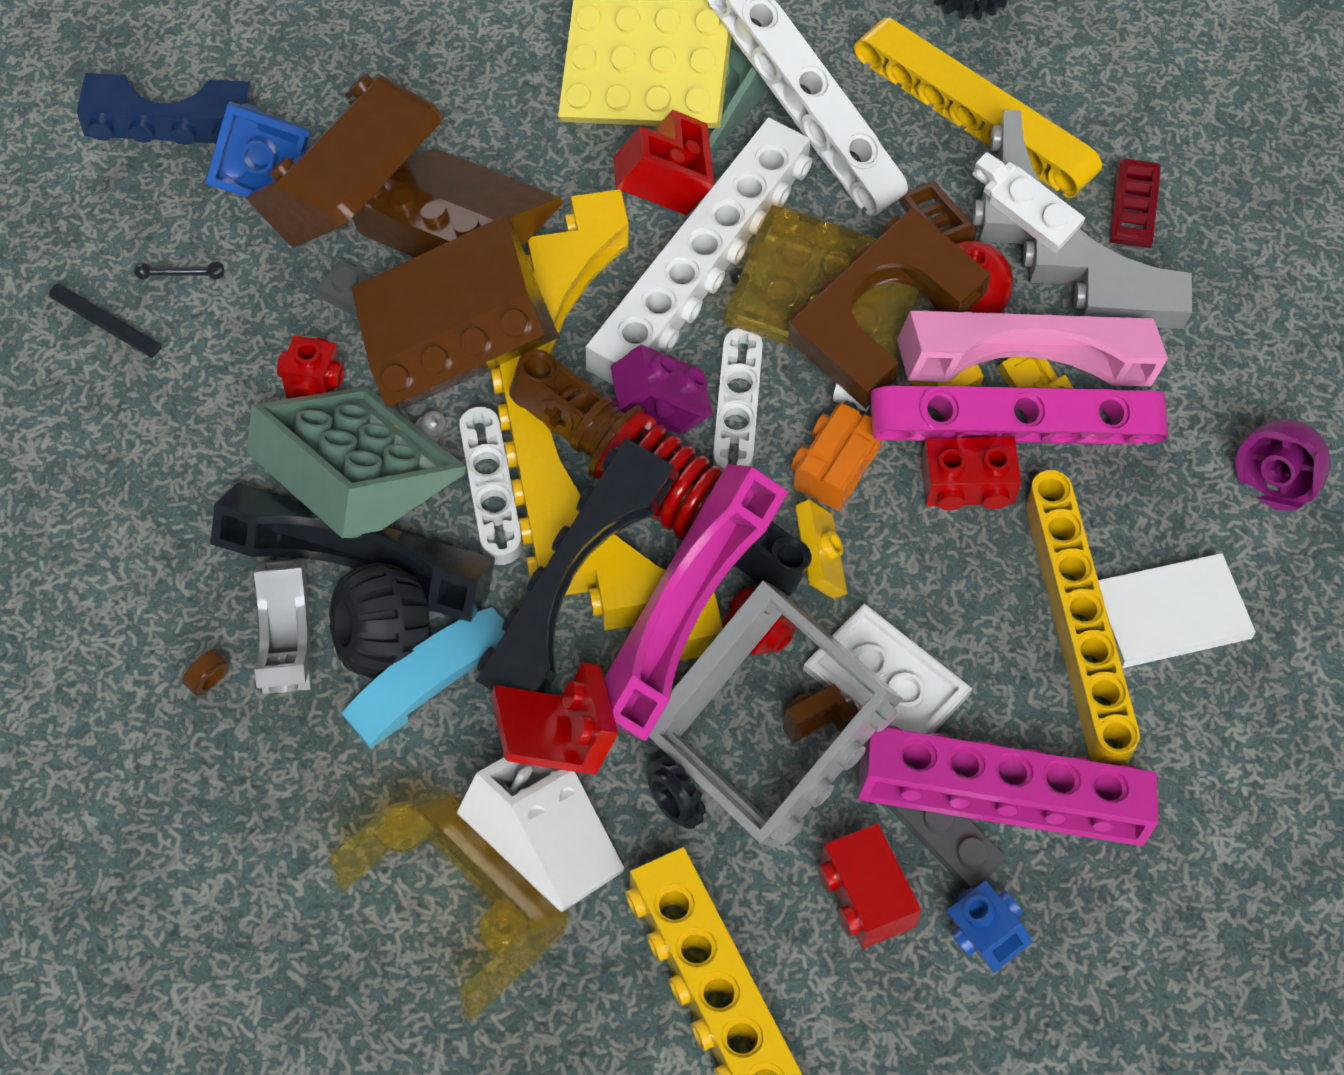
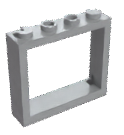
[649,581,903,848]

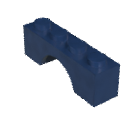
[77,73,255,145]

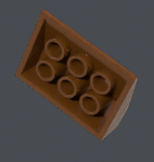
[352,148,563,258]
[352,214,560,409]

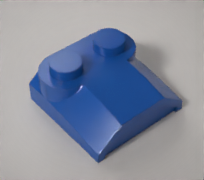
[205,101,310,197]

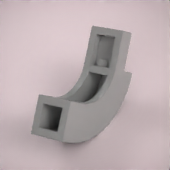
[254,558,312,694]

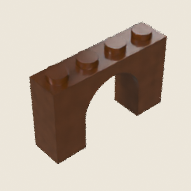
[789,207,990,409]

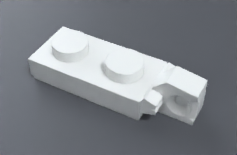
[972,152,1085,253]

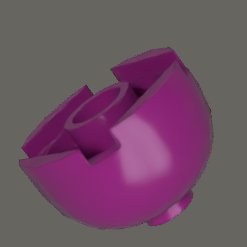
[1235,419,1331,511]

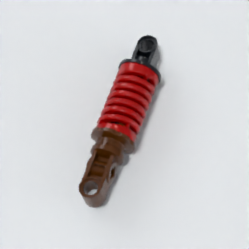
[509,349,812,596]

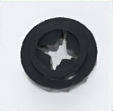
[648,756,706,829]

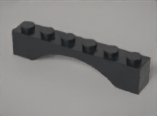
[476,438,679,693]
[210,483,495,622]

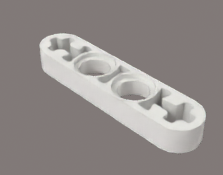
[713,327,763,471]
[460,407,522,565]

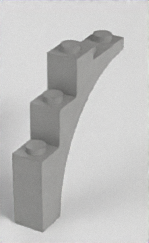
[972,110,1192,329]

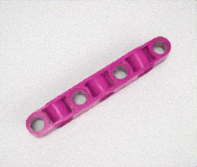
[870,386,1169,444]

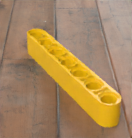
[854,17,1102,198]
[1026,470,1140,766]

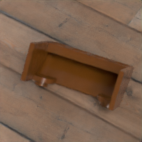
[246,73,444,247]

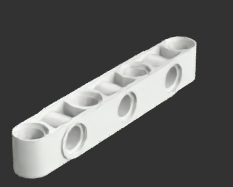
[707,0,908,217]

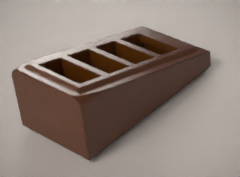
[898,181,976,244]

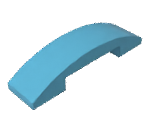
[342,607,505,749]

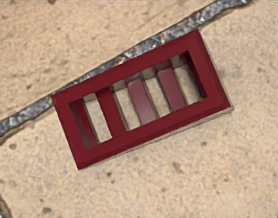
[1109,159,1161,248]

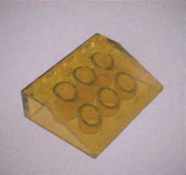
[723,205,924,359]

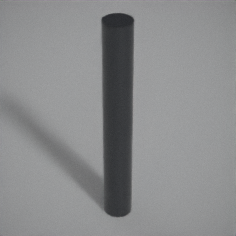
[49,283,162,358]

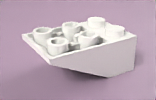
[457,758,624,912]

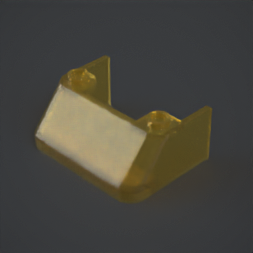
[328,793,569,1022]

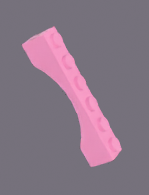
[897,310,1168,387]

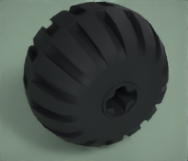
[329,563,430,678]

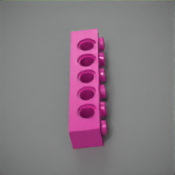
[858,726,1158,846]

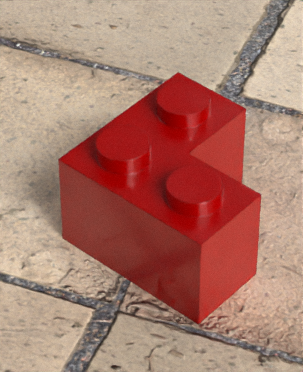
[613,109,714,215]

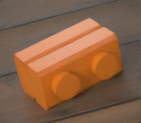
[791,403,883,511]

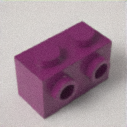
[610,344,713,434]

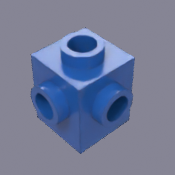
[946,880,1033,973]

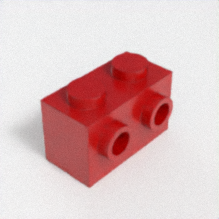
[921,436,1021,510]
[817,823,921,949]

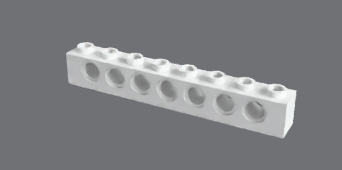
[585,117,812,385]

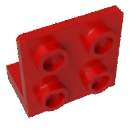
[491,662,619,775]

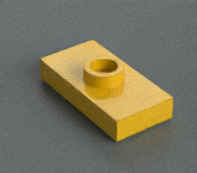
[795,499,848,598]

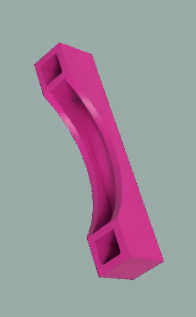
[604,464,788,741]

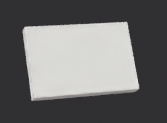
[1098,553,1256,668]
[803,603,972,735]

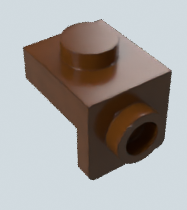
[783,684,859,744]

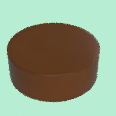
[182,649,229,696]

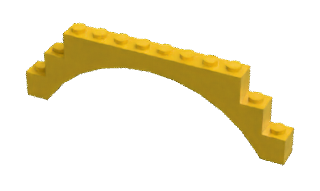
[490,189,723,660]

